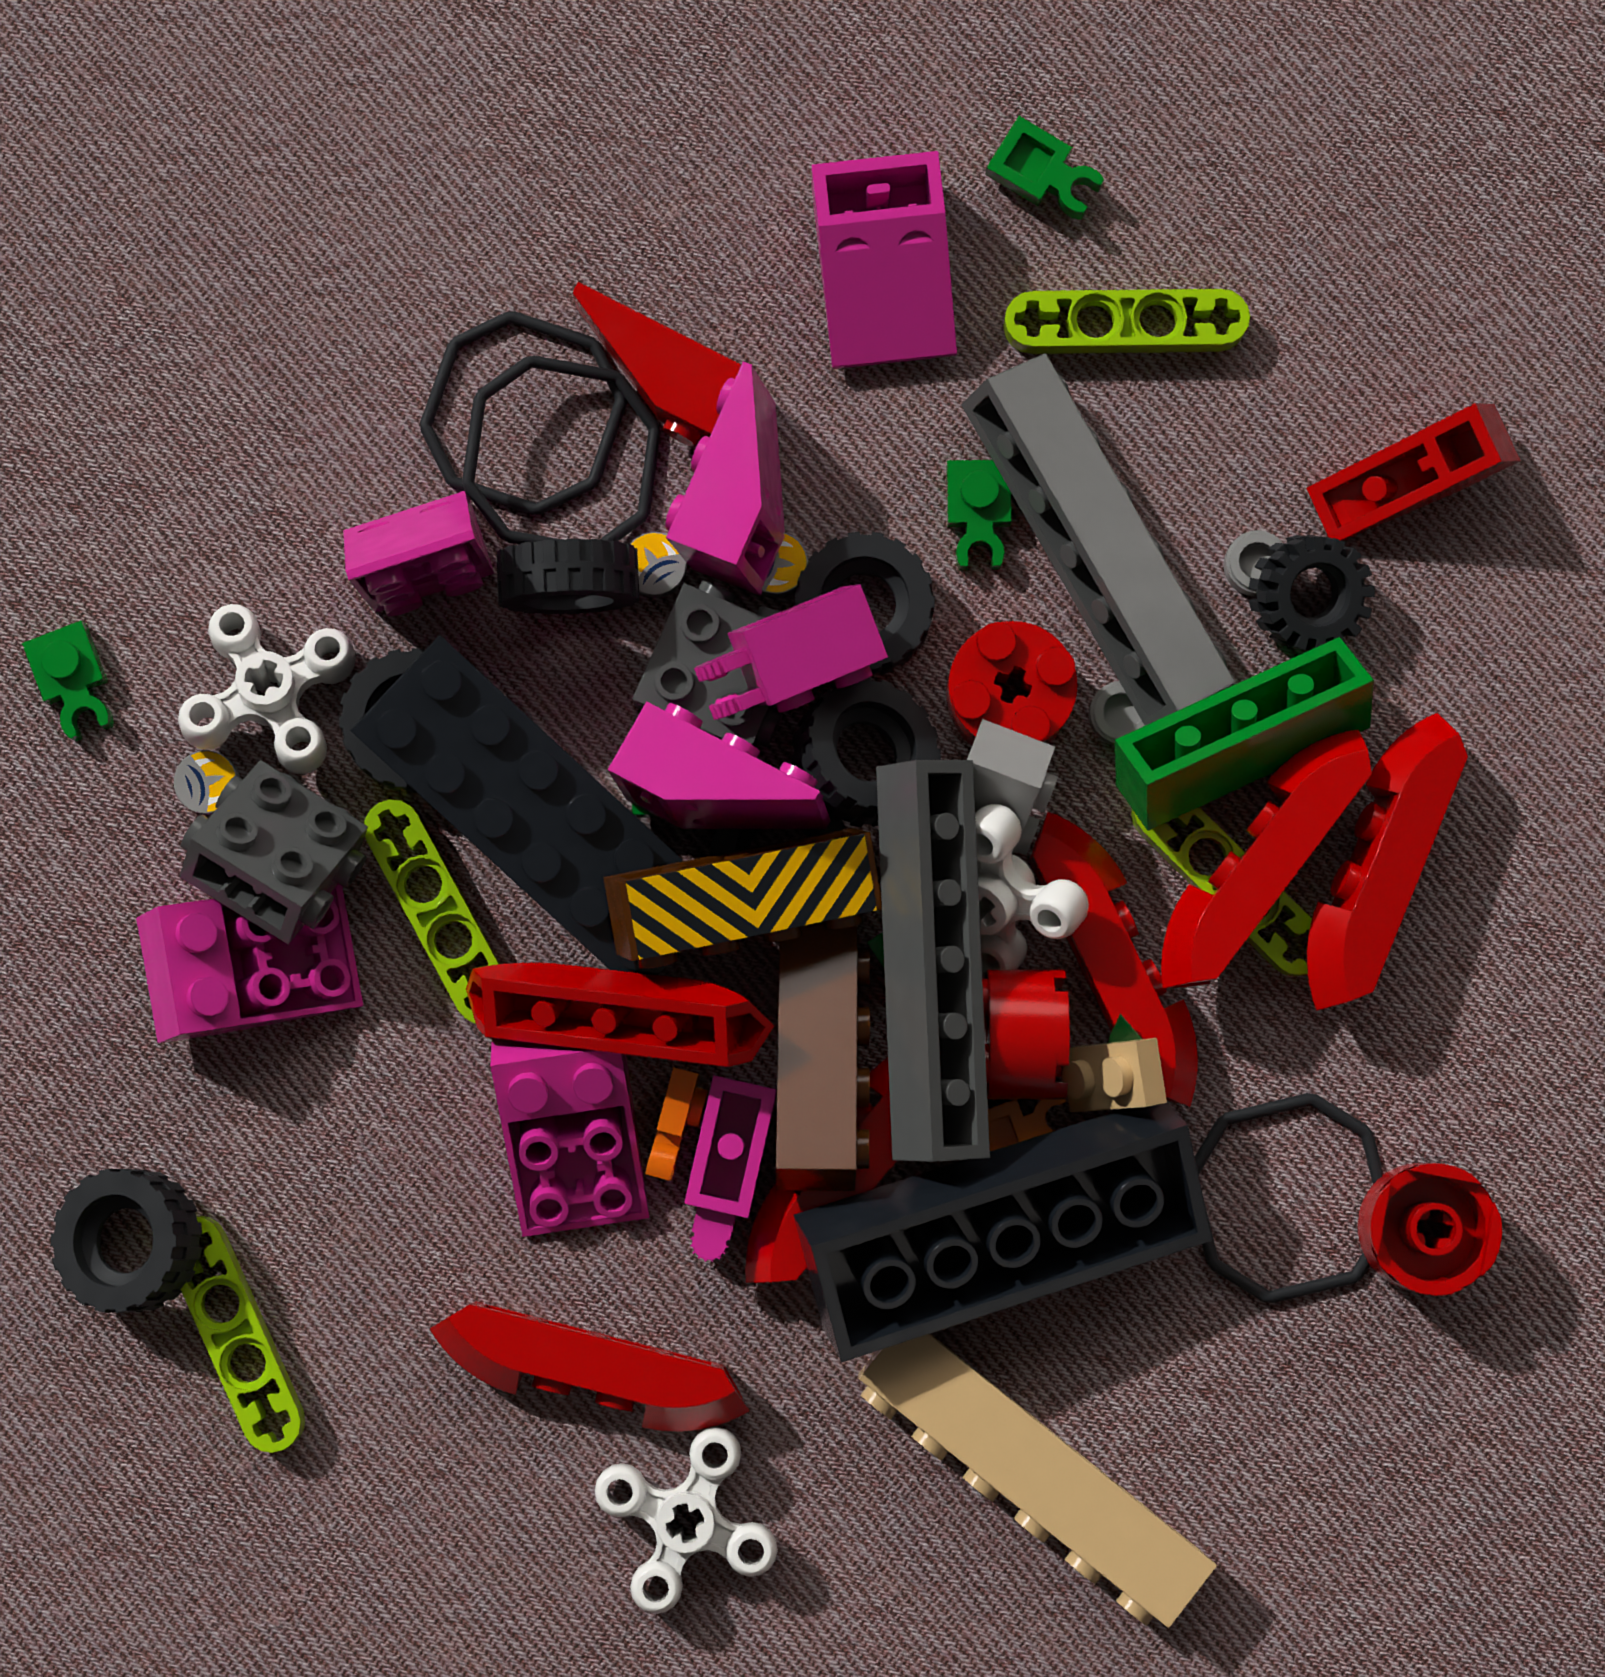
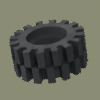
[1248,535,1375,650]

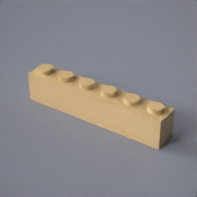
[858,1334,1217,1628]

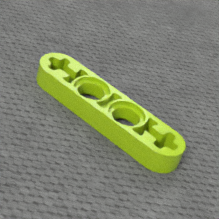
[1003,289,1250,354]
[364,799,500,1024]
[1131,807,1312,977]
[181,1215,306,1453]

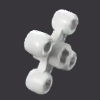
[178,604,356,774]
[975,804,1089,979]
[594,1427,778,1614]

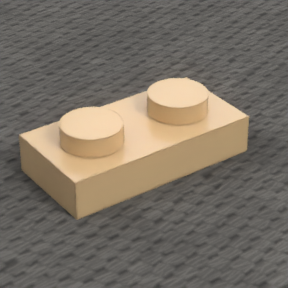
[1062,1038,1167,1112]

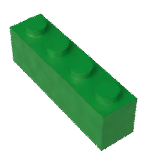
[1115,637,1374,831]

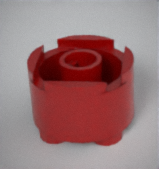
[945,621,1078,746]
[982,970,1070,1100]
[1358,1163,1502,1296]

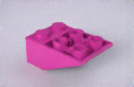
[812,151,957,369]
[665,361,785,596]
[343,491,495,616]
[608,701,831,829]
[136,884,363,1044]
[490,1038,649,1237]

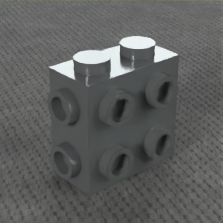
[632,581,782,747]
[179,760,368,945]

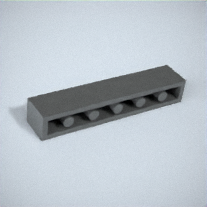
[961,353,1235,725]
[876,760,990,1162]

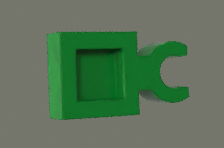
[985,116,1104,220]
[946,460,1011,571]
[22,620,113,742]

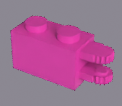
[694,584,888,720]
[684,1075,777,1262]

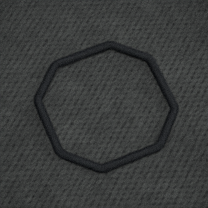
[420,311,627,515]
[462,355,661,545]
[1195,1093,1383,1303]

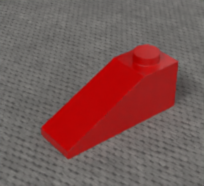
[572,282,741,447]
[1306,403,1521,541]

